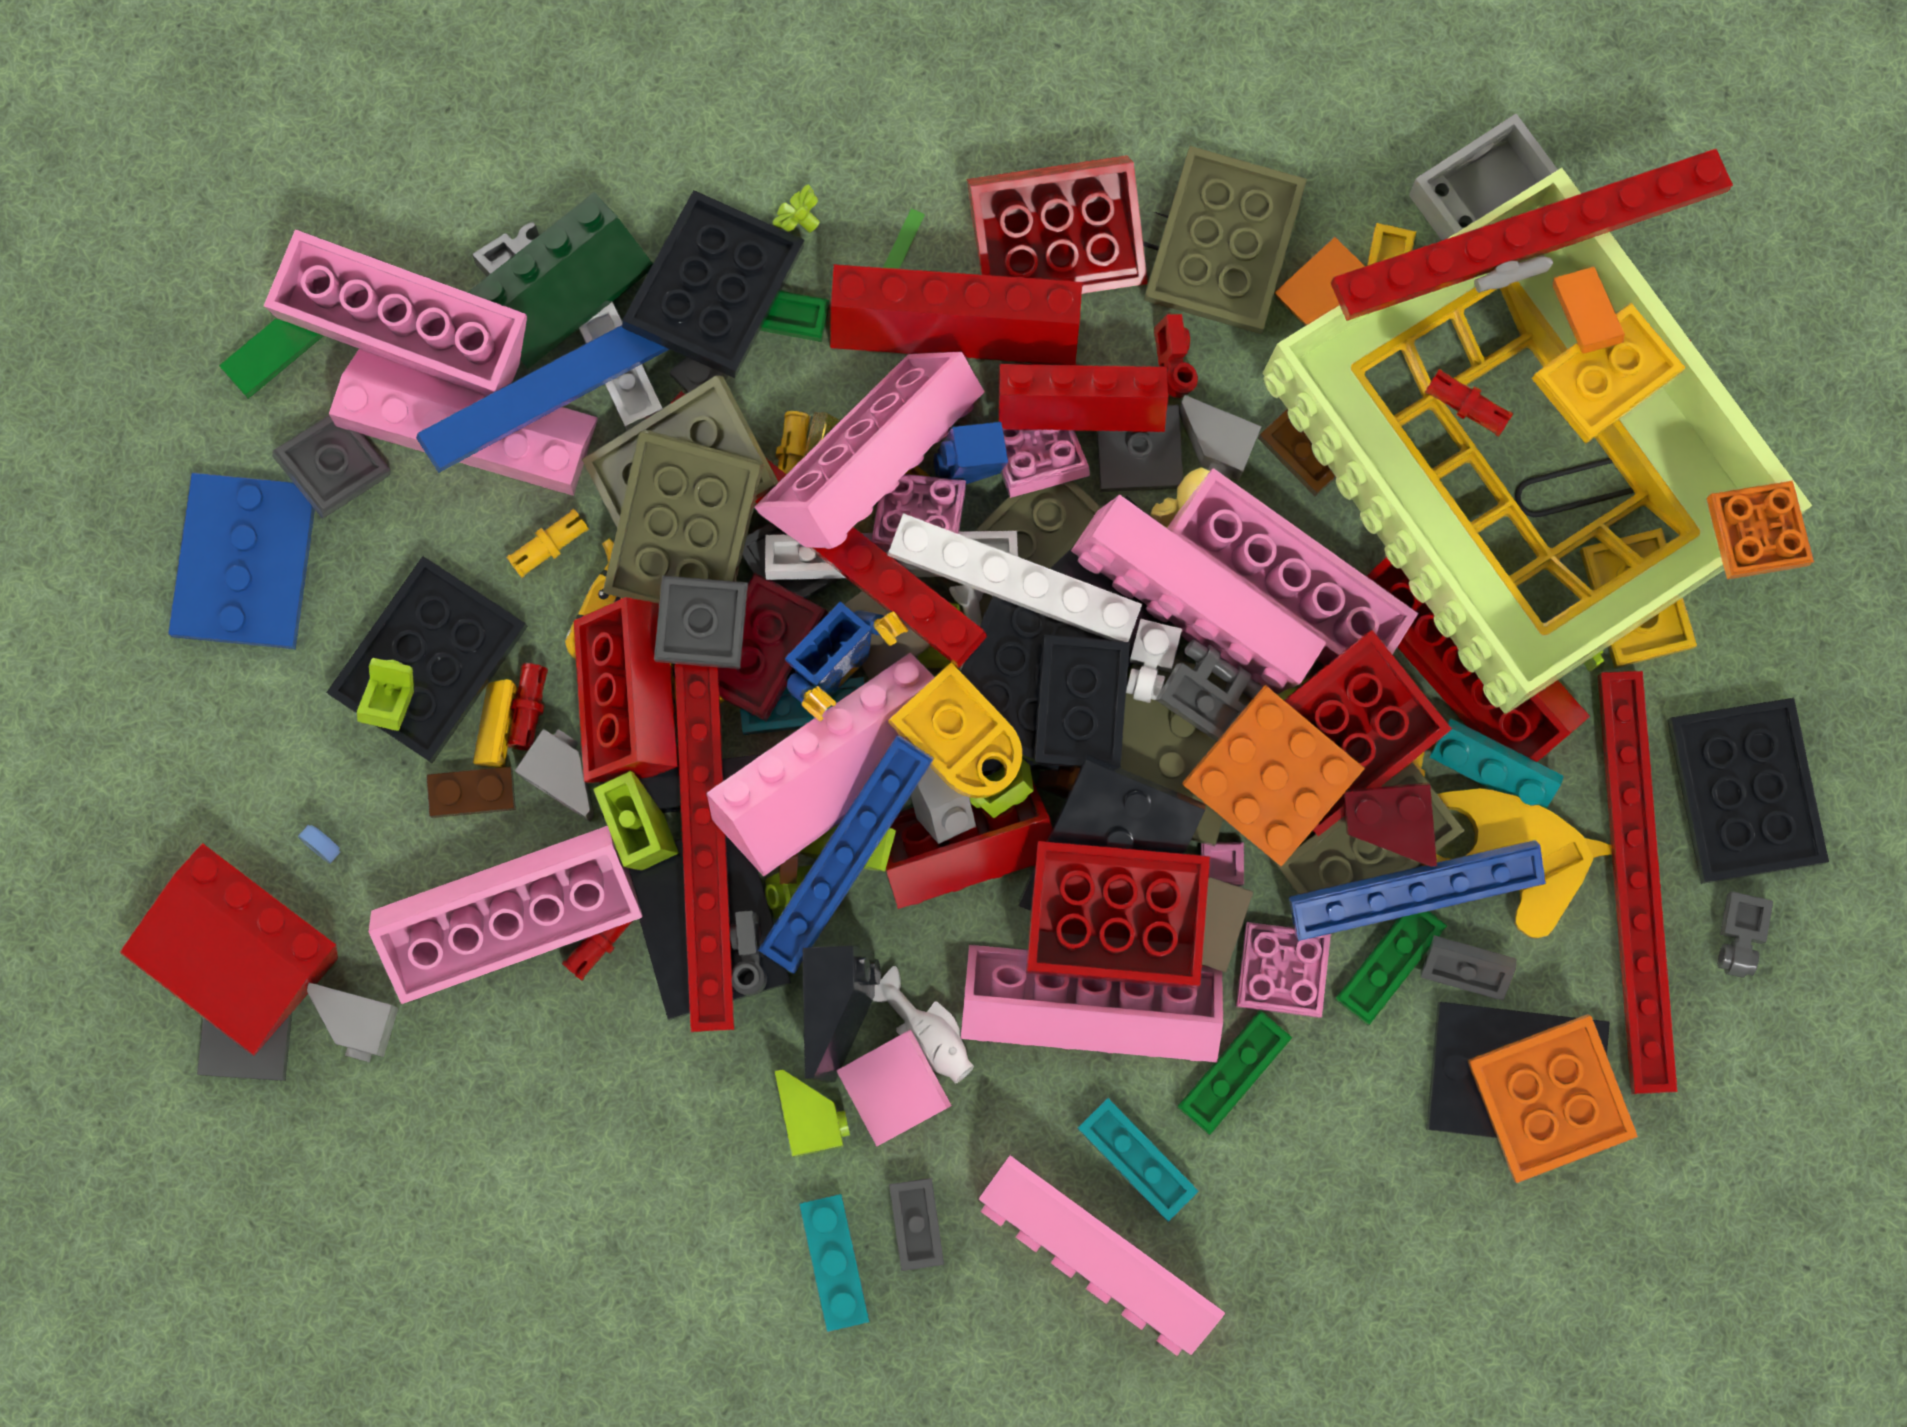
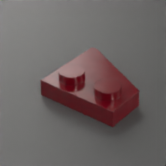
[1343,783,1437,867]

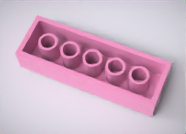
[1071,495,1326,694]

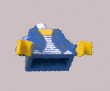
[785,601,909,721]

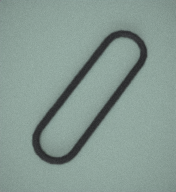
[1515,458,1634,518]

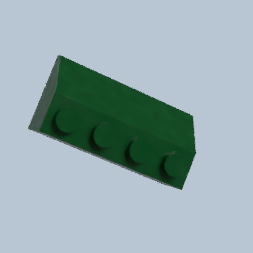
[467,192,653,369]

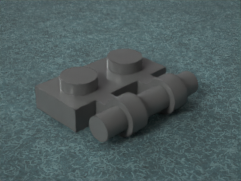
[1156,639,1263,742]

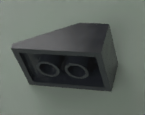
[803,946,881,1083]

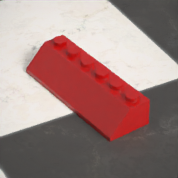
[830,264,1083,365]
[1366,557,1590,762]

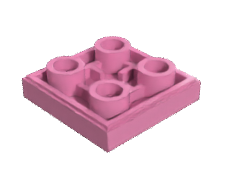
[1001,429,1090,498]
[872,474,966,552]
[1236,922,1331,1018]
[836,1030,952,1146]

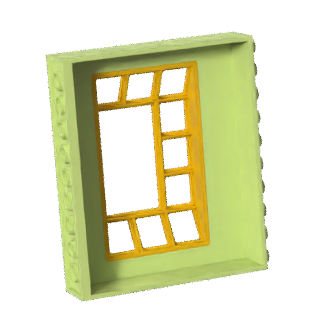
[1262,168,1812,714]

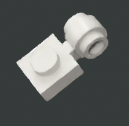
[1126,619,1182,703]

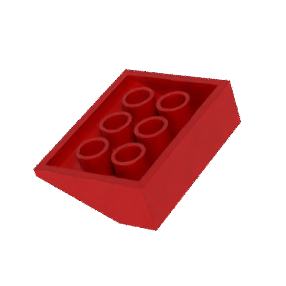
[967,155,1148,294]
[1284,629,1452,837]
[1026,841,1210,988]
[120,843,338,1056]

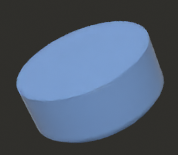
[298,825,340,864]

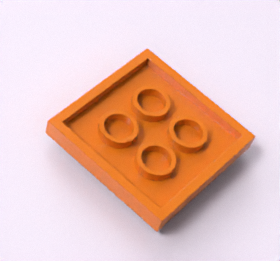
[1182,685,1365,866]
[1467,1014,1638,1183]

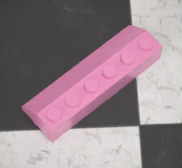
[264,230,527,396]
[329,349,598,496]
[755,352,984,549]
[1167,468,1418,666]
[707,653,935,876]
[368,826,643,1004]
[961,945,1223,1062]
[978,1156,1225,1356]

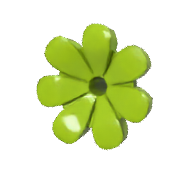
[772,184,820,233]

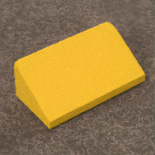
[473,679,518,768]

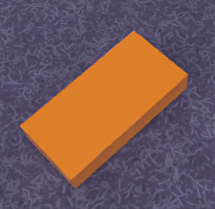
[1553,267,1625,354]

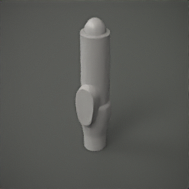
[1474,255,1553,293]

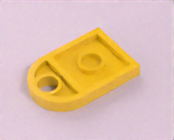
[888,662,1022,798]

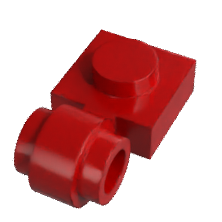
[1154,314,1198,398]

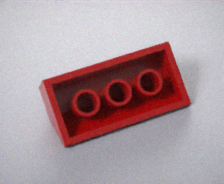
[999,364,1168,432]
[574,597,677,783]
[885,779,1052,909]

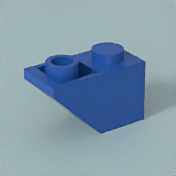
[933,422,1008,484]

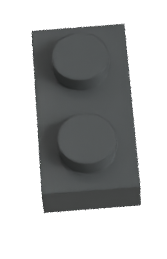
[1421,935,1517,1001]
[889,1178,944,1271]

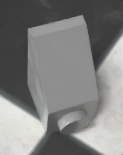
[1179,395,1262,481]
[515,729,594,822]
[911,766,976,844]
[307,982,398,1062]

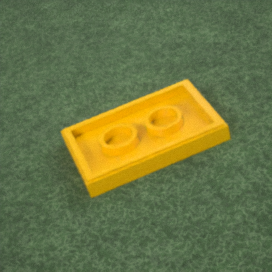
[1531,303,1686,444]
[1580,528,1697,668]

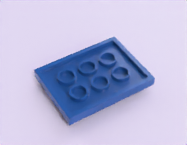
[168,473,315,650]

